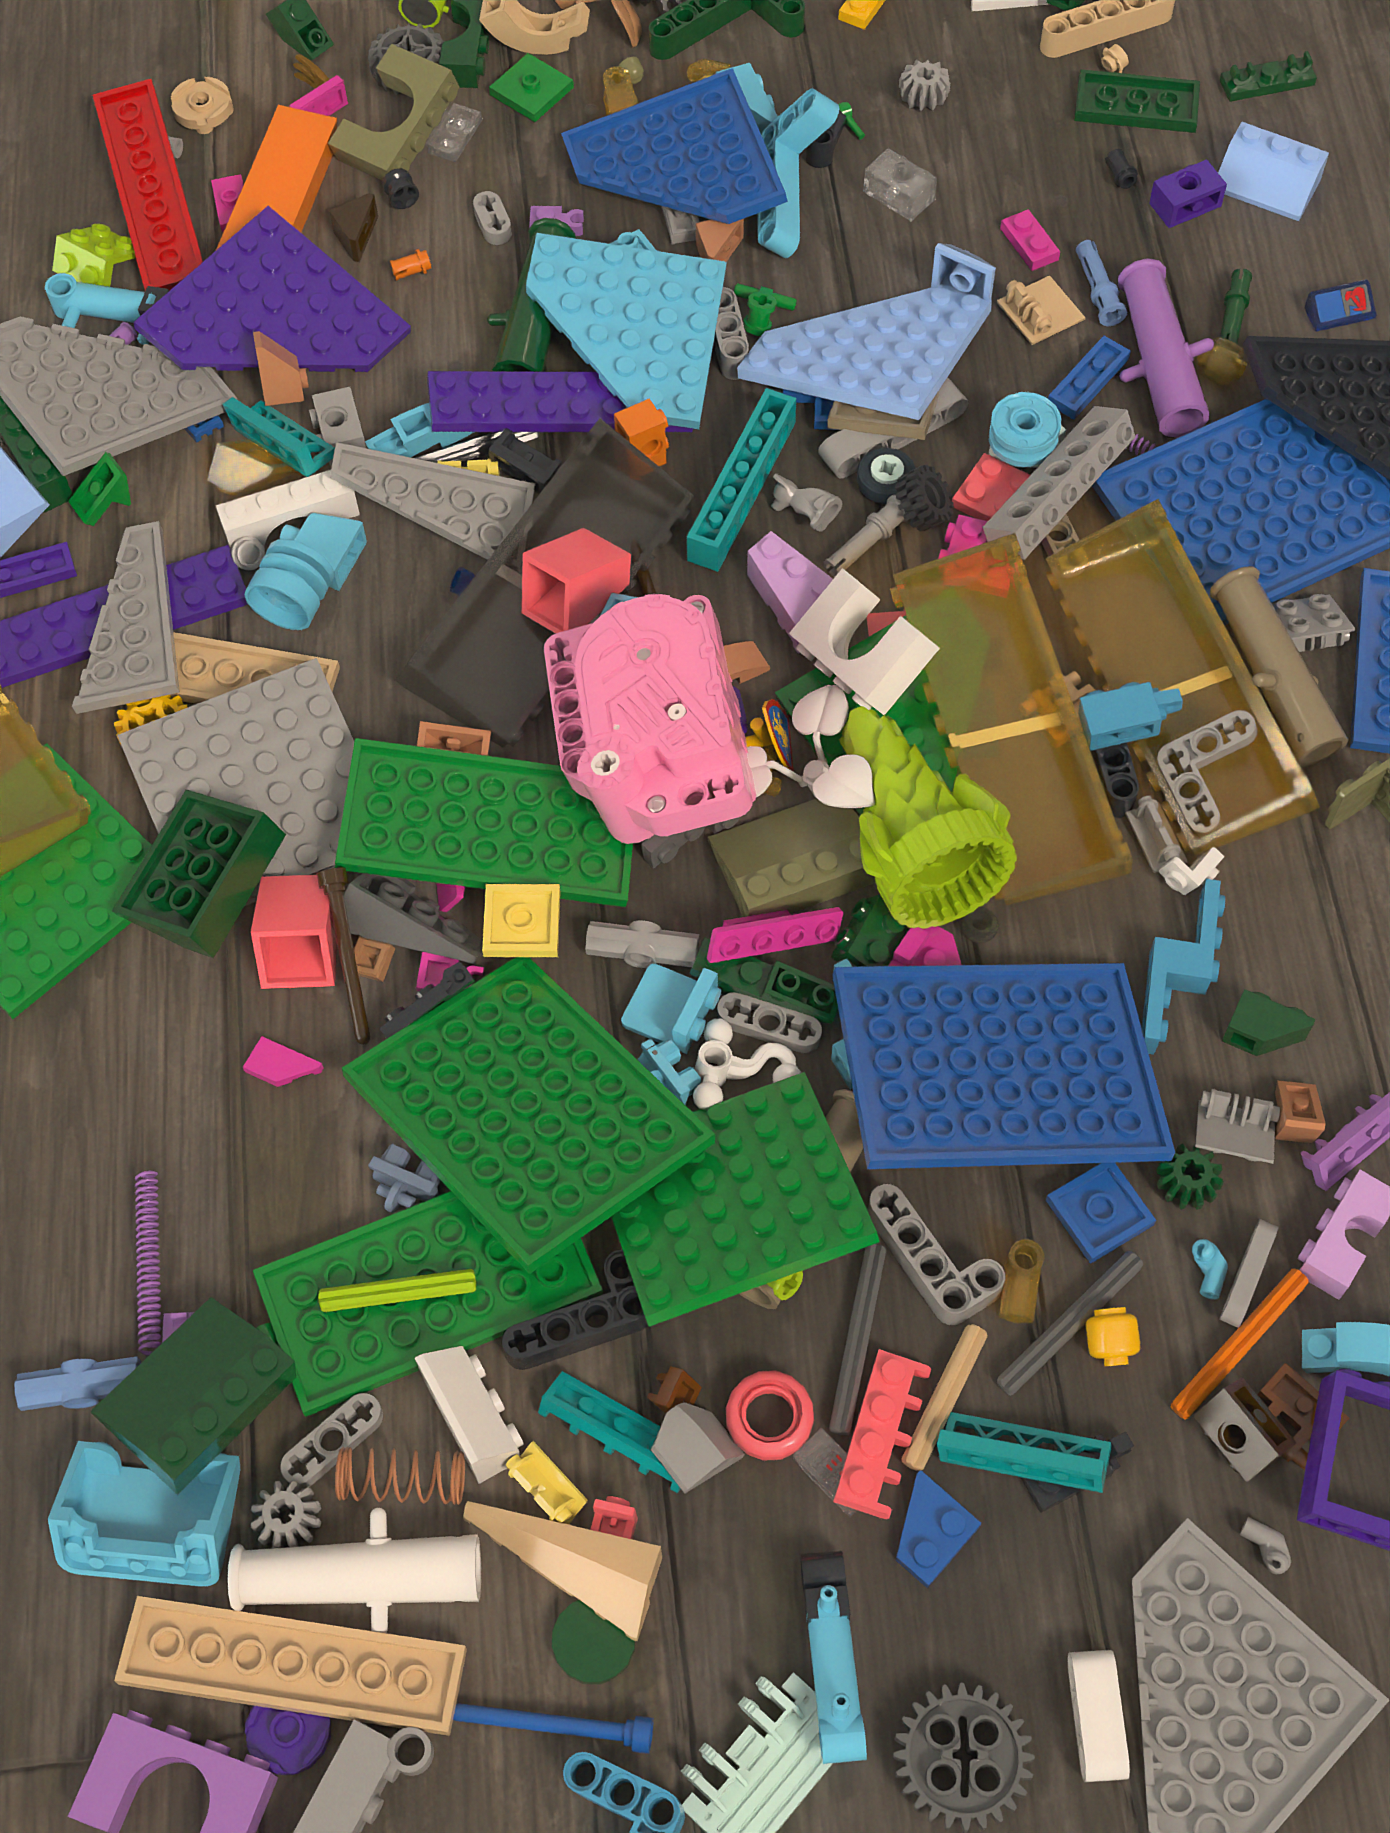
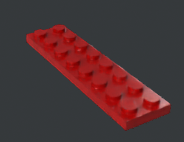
[92,79,204,291]

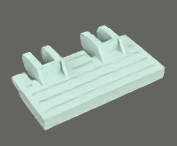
[681,1672,833,1833]

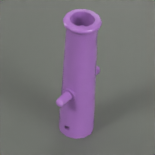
[1118,258,1214,438]

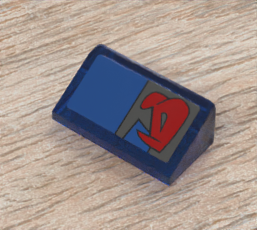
[1304,279,1377,332]

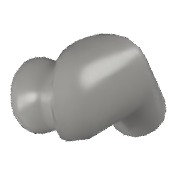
[1239,1517,1291,1575]

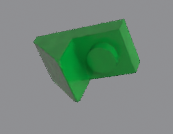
[68,452,131,526]

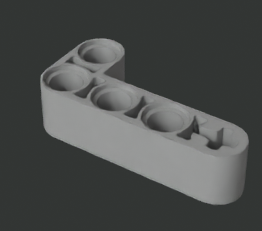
[868,1184,1005,1325]

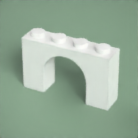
[789,568,940,715]

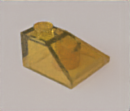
[207,439,298,496]

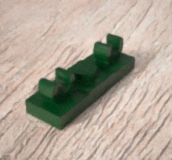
[1219,51,1317,102]

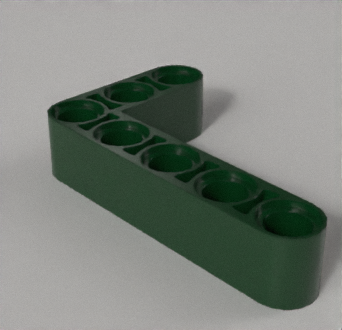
[649,0,805,60]

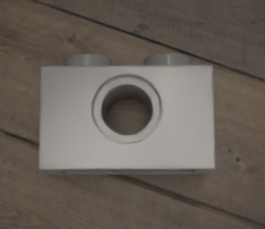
[309,387,366,466]

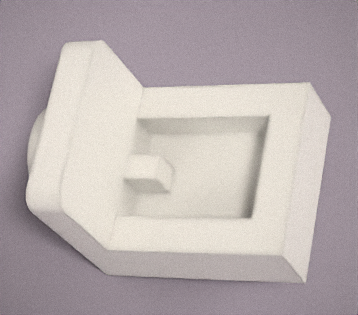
[1159,847,1224,895]

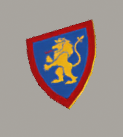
[745,699,794,772]

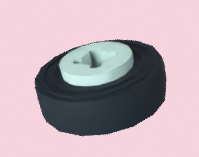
[857,448,916,504]

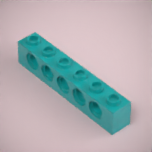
[687,388,796,572]

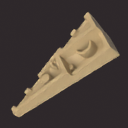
[463,1501,662,1641]

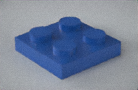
[1046,1162,1156,1264]

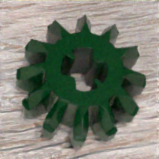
[1156,1143,1224,1210]

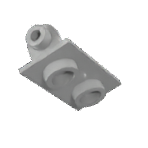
[1125,796,1188,873]

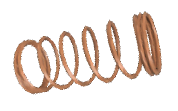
[335,1446,465,1505]

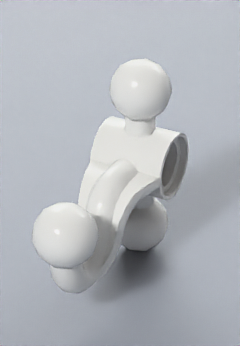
[693,1018,801,1110]

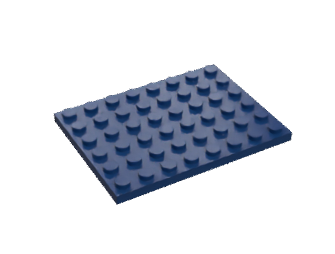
[1092,399,1390,638]
[833,963,1175,1169]

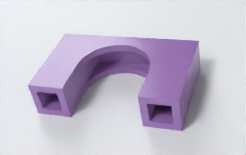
[68,1710,278,1833]

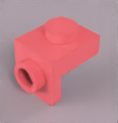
[590,1496,638,1539]

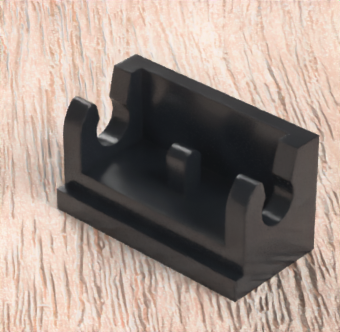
[489,428,565,497]

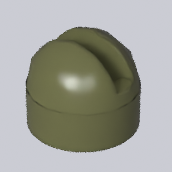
[618,57,644,85]

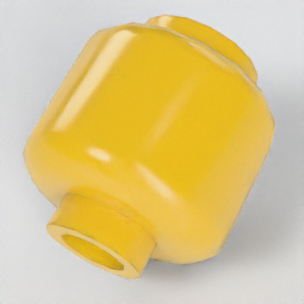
[1086,1307,1140,1366]

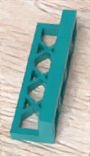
[223,397,335,477]
[937,1412,1111,1493]

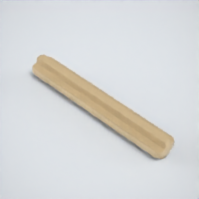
[902,1324,987,1471]

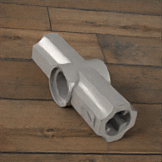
[585,920,699,968]

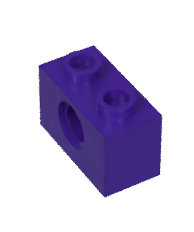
[1149,159,1227,228]

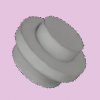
[231,536,265,570]

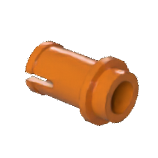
[389,249,432,281]

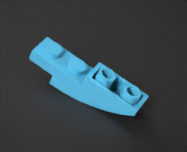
[365,403,474,458]

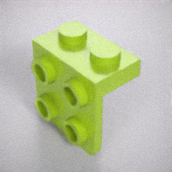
[52,224,136,287]

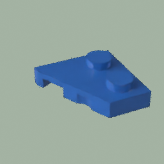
[896,1470,981,1588]

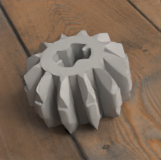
[899,59,951,111]
[251,1480,321,1548]

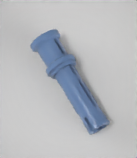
[1076,240,1127,326]

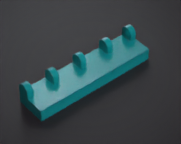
[538,1371,681,1493]

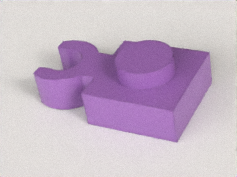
[529,206,584,236]

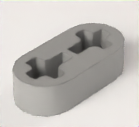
[473,191,512,245]

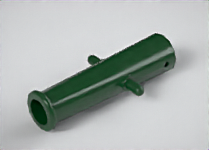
[487,217,576,372]

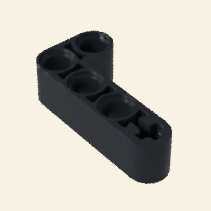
[502,1249,648,1370]

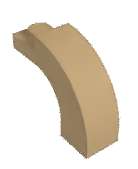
[479,0,590,55]

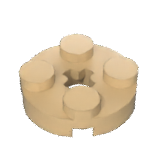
[171,77,234,134]

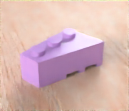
[747,531,833,654]

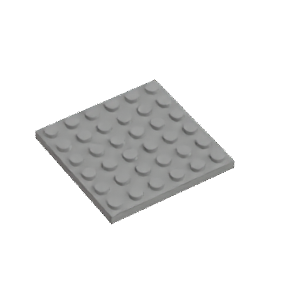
[117,658,354,906]

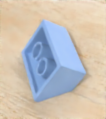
[1218,122,1329,221]

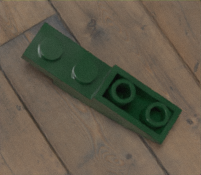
[689,937,838,1023]

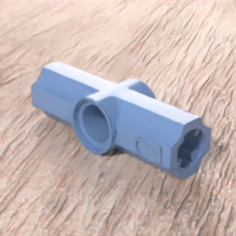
[14,1356,141,1411]

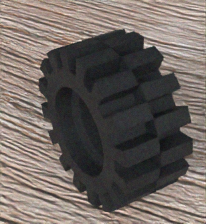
[895,465,954,531]

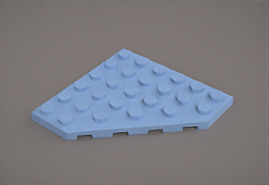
[737,288,991,420]

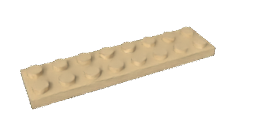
[114,1596,467,1736]

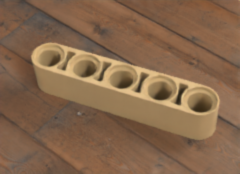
[1040,0,1175,58]

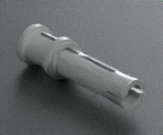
[824,495,908,577]

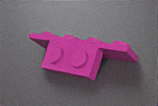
[707,907,843,963]

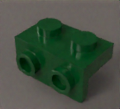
[831,894,909,967]

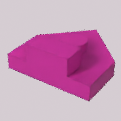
[888,926,962,966]

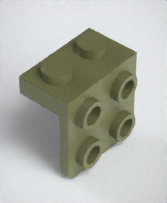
[1325,758,1390,830]

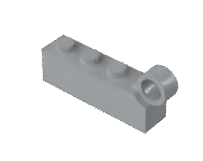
[293,1720,434,1833]

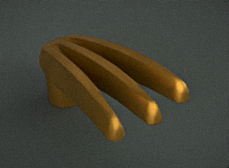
[293,54,329,89]

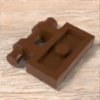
[1257,1363,1350,1470]

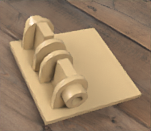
[997,275,1085,345]

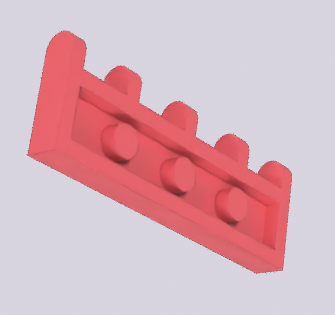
[833,1349,931,1519]

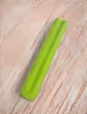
[318,1269,477,1312]

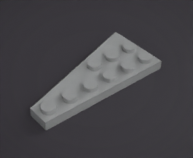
[330,442,535,575]
[72,521,180,714]

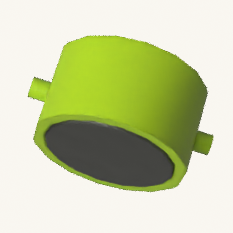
[398,0,449,28]

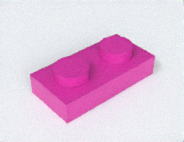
[1000,209,1060,271]

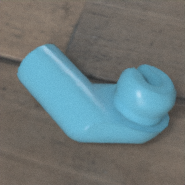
[1192,1239,1228,1300]

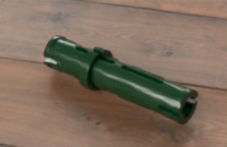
[1216,269,1252,357]

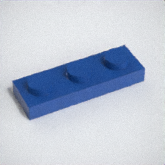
[1048,336,1131,420]

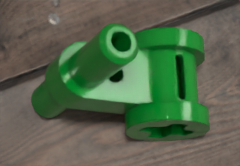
[734,283,797,336]

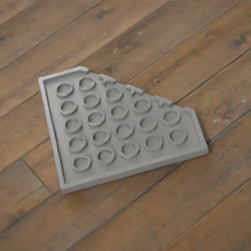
[0,316,237,476]
[1132,1518,1389,1833]

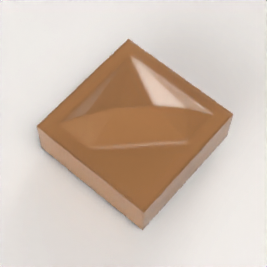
[354,936,395,982]

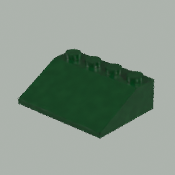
[112,790,286,958]
[91,1297,296,1495]

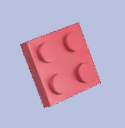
[952,453,1030,521]

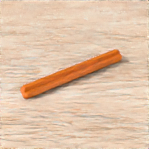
[1170,1268,1309,1420]

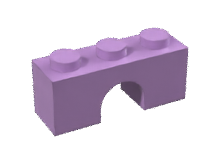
[1297,1170,1390,1300]

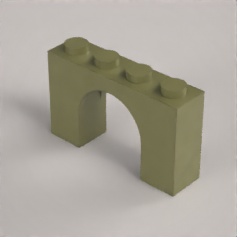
[328,44,460,180]

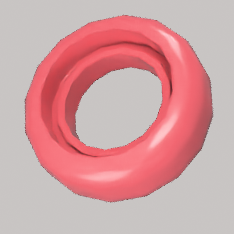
[726,1370,814,1461]

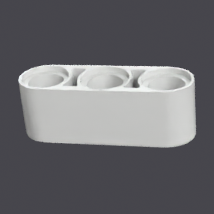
[1068,1650,1130,1782]

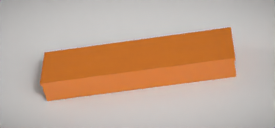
[216,105,337,250]

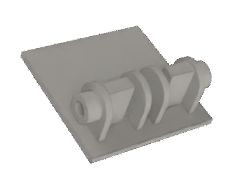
[1272,594,1355,652]
[1195,1089,1280,1164]

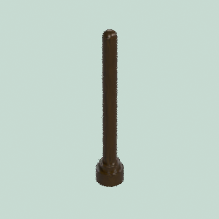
[316,867,370,1045]

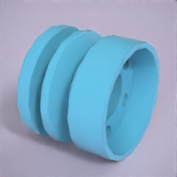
[244,539,335,630]

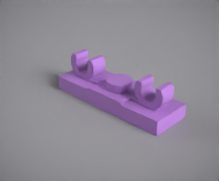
[1301,1092,1390,1191]

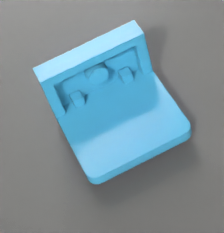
[621,964,721,1054]

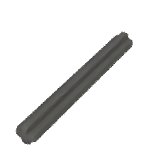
[829,1244,886,1436]
[996,1251,1143,1396]

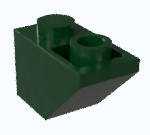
[266,0,334,61]
[1222,989,1316,1056]

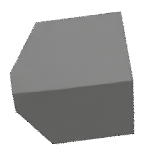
[651,1402,745,1493]

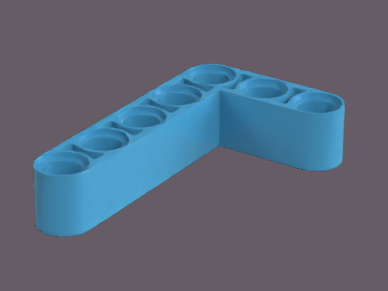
[563,1752,685,1833]

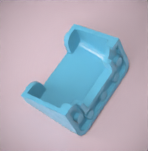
[48,1441,240,1586]

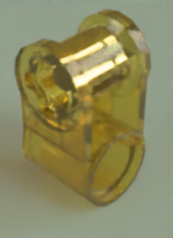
[603,67,638,116]

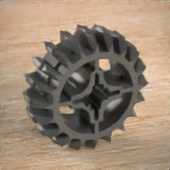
[368,22,445,95]

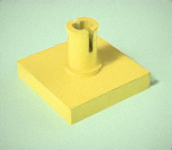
[482,884,560,957]

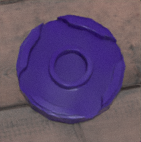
[245,1705,331,1775]

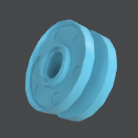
[989,392,1061,467]

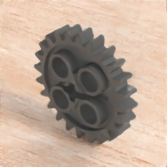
[893,1683,1035,1833]

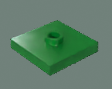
[489,53,574,122]

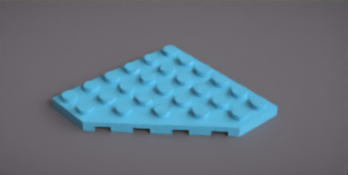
[526,233,727,429]

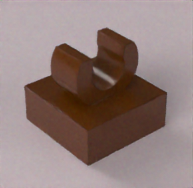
[647,1366,702,1413]

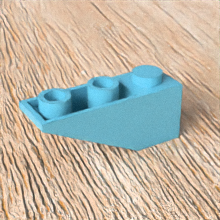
[716,63,778,133]

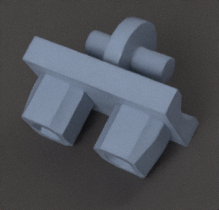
[368,1144,440,1213]

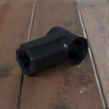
[806,108,846,168]

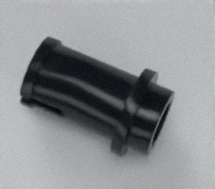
[1105,149,1138,189]

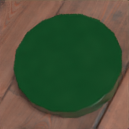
[552,1600,635,1685]

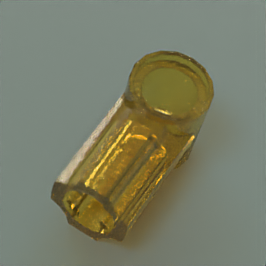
[999,1239,1044,1324]

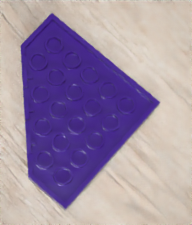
[134,206,411,372]

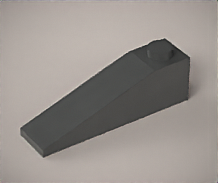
[344,873,483,964]

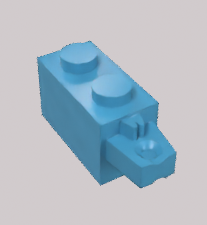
[1078,682,1183,751]

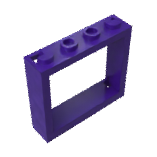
[1297,1369,1390,1551]

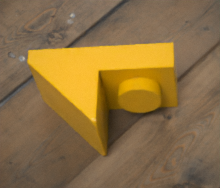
[838,0,885,30]

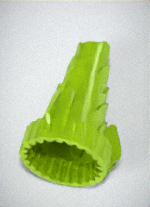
[838,706,1017,929]

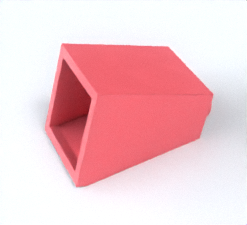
[521,528,631,633]
[251,875,337,989]

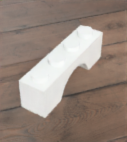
[216,470,360,549]

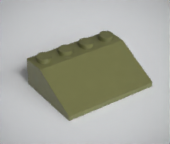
[708,798,876,917]

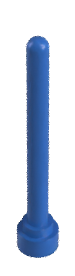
[453,1703,654,1754]

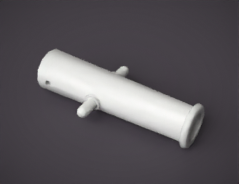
[228,1508,481,1633]

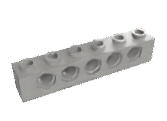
[983,406,1135,560]

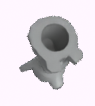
[771,473,842,532]

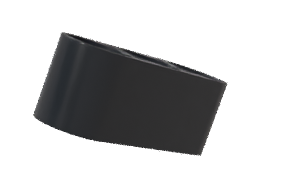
[1085,739,1139,818]

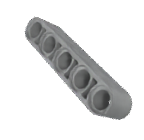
[818,377,969,478]

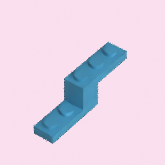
[1142,879,1225,1055]

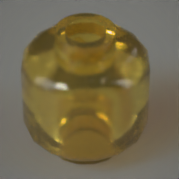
[1195,337,1247,385]

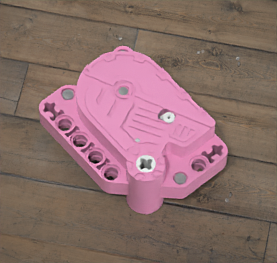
[544,594,756,844]

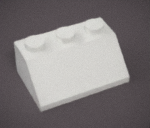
[415,1346,524,1484]

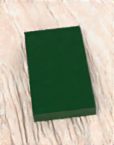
[1074,69,1200,133]

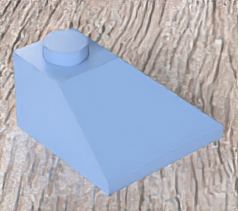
[931,243,996,301]

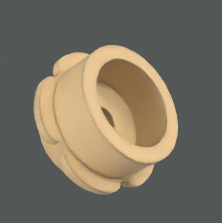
[1101,44,1129,73]

